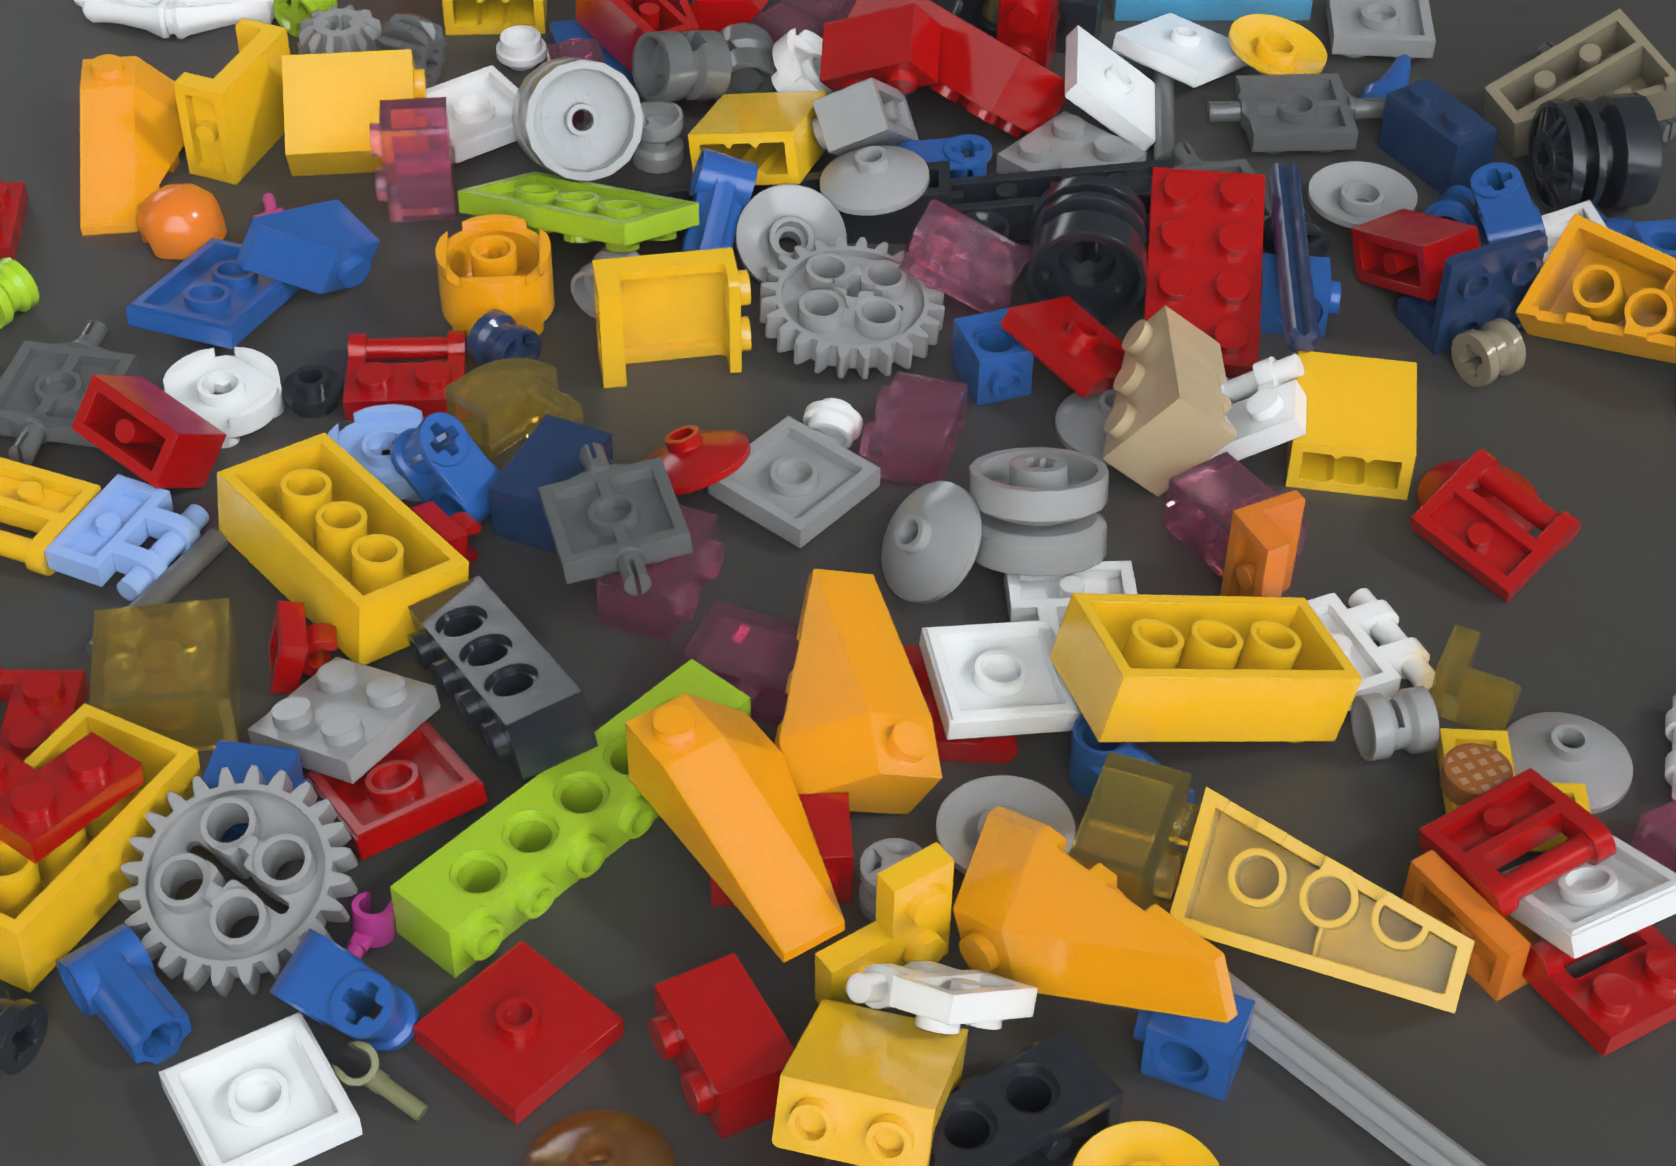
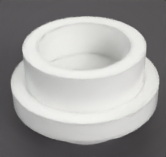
[496,25,547,71]
[803,398,863,449]

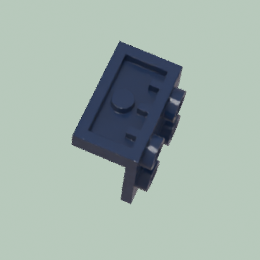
[1395,230,1548,355]

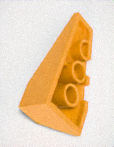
[80,54,184,236]
[774,568,942,815]
[625,693,845,963]
[953,806,1238,1023]

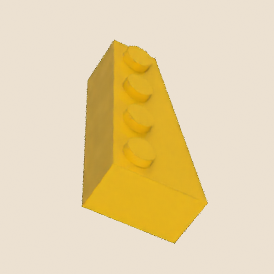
[1170,787,1475,1014]

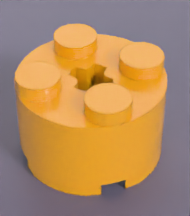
[435,214,555,338]

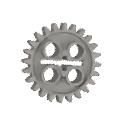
[759,236,945,379]
[119,765,358,997]

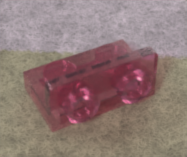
[899,200,1029,313]

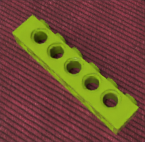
[390,659,751,978]

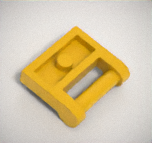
[0,457,101,576]

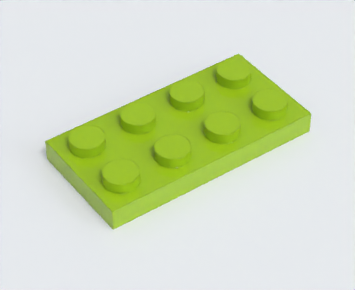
[458,171,699,252]

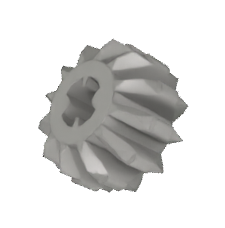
[297,5,381,55]

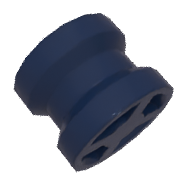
[466,310,541,382]

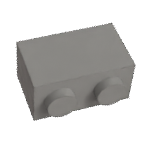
[812,77,919,156]

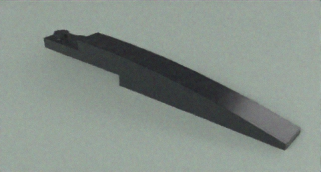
[630,159,1171,245]

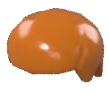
[136,183,227,260]

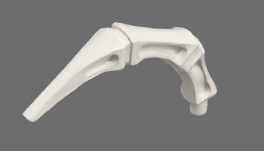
[74,0,276,39]

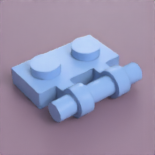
[44,474,209,601]

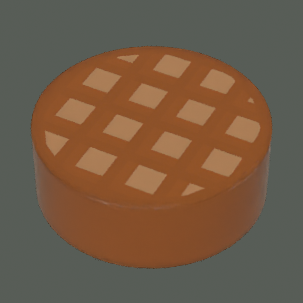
[1439,743,1513,806]

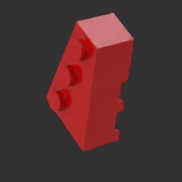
[576,0,699,75]

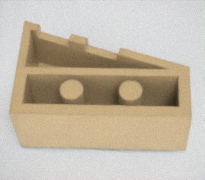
[1102,305,1237,497]

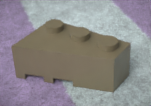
[1484,8,1676,158]

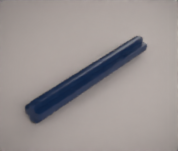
[1267,162,1319,353]

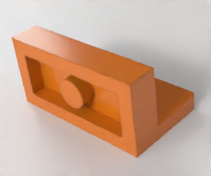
[1220,490,1305,597]
[1402,850,1545,1002]

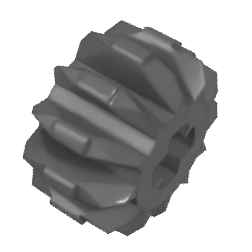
[374,13,447,89]

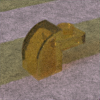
[445,358,583,459]

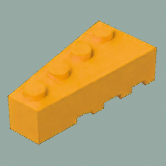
[1515,213,1676,364]

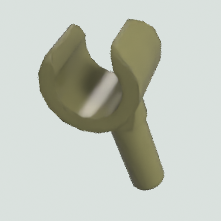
[330,1041,428,1121]

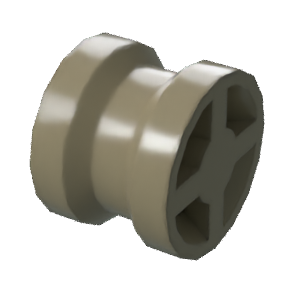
[1451,318,1526,388]

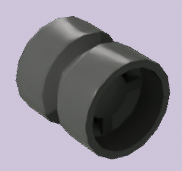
[716,23,777,101]
[632,30,732,102]

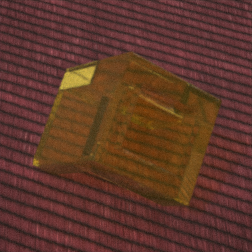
[1431,625,1521,731]

